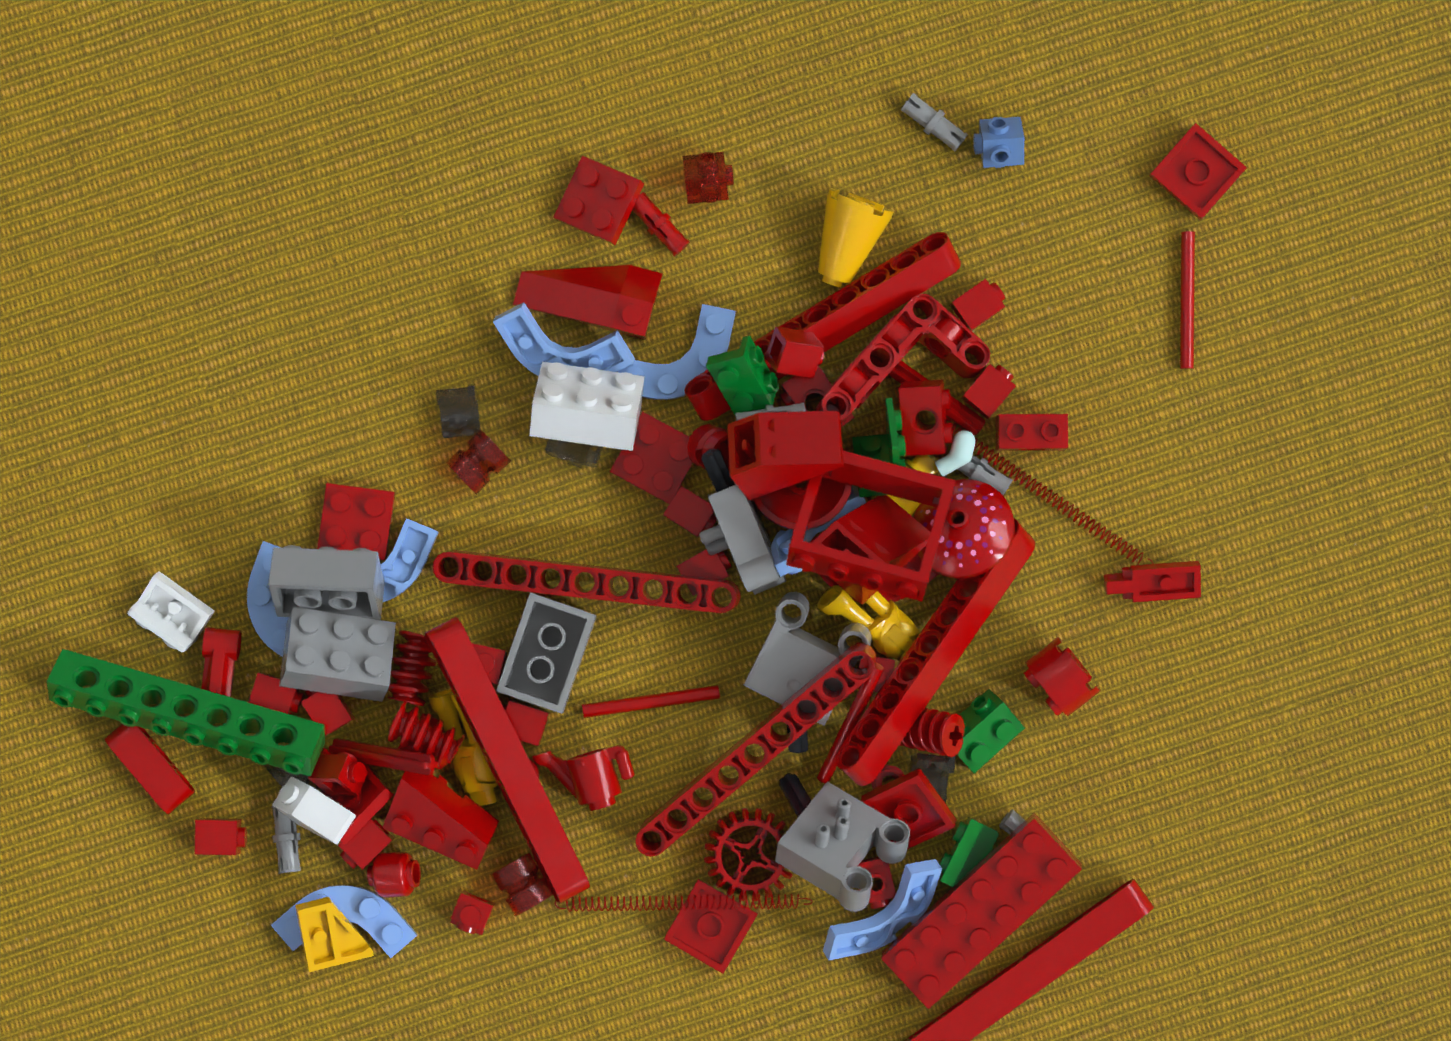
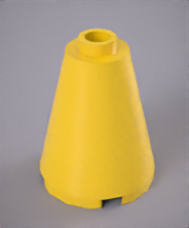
[818,188,894,288]

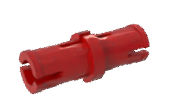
[632,192,690,257]

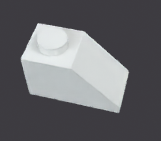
[272,776,356,845]

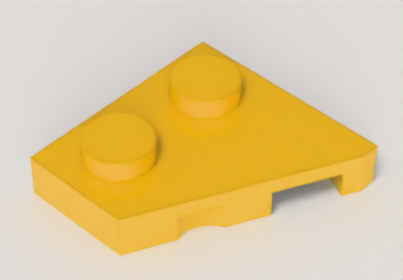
[295,897,374,972]

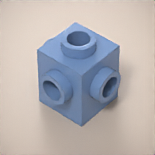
[973,117,1024,168]

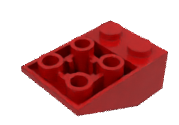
[728,411,844,501]
[812,495,930,605]

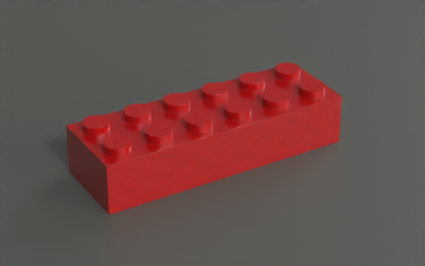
[881,813,1082,1009]

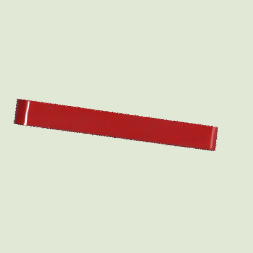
[684,232,961,421]
[835,518,1035,786]
[433,550,741,613]
[424,617,590,904]
[635,643,877,857]
[904,879,1154,1041]

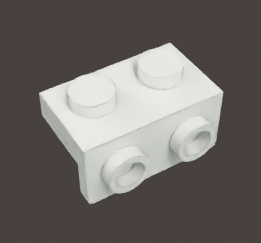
[127,571,215,653]

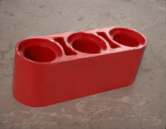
[104,724,195,815]

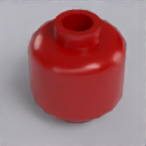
[367,852,421,898]

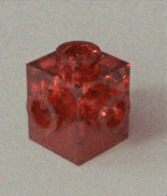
[682,152,734,204]

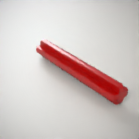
[870,355,986,435]
[329,738,438,775]

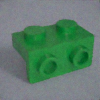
[706,335,779,415]
[957,689,1025,774]
[939,817,999,887]

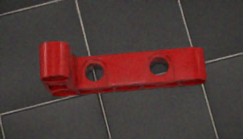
[815,294,991,425]

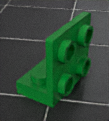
[852,398,906,497]

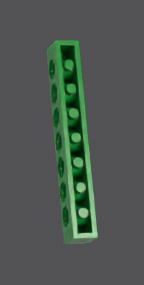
[47,649,325,777]

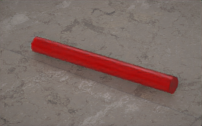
[1180,231,1195,369]
[817,663,884,784]
[582,685,720,718]

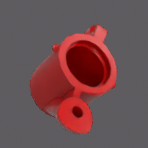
[531,745,635,811]

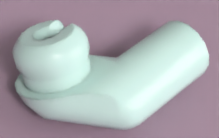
[935,430,976,477]

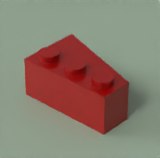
[382,771,499,870]

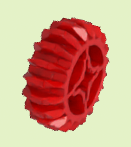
[704,808,792,901]

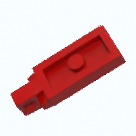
[1104,561,1201,602]

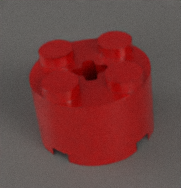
[1023,637,1101,716]

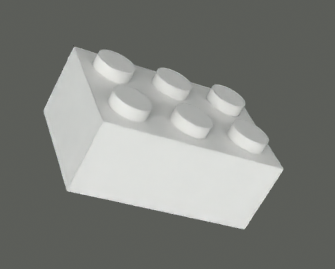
[530,361,645,451]

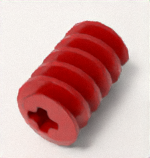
[388,630,436,706]
[388,700,466,770]
[899,707,965,758]

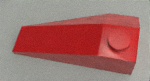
[513,265,663,340]

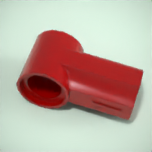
[201,627,242,697]

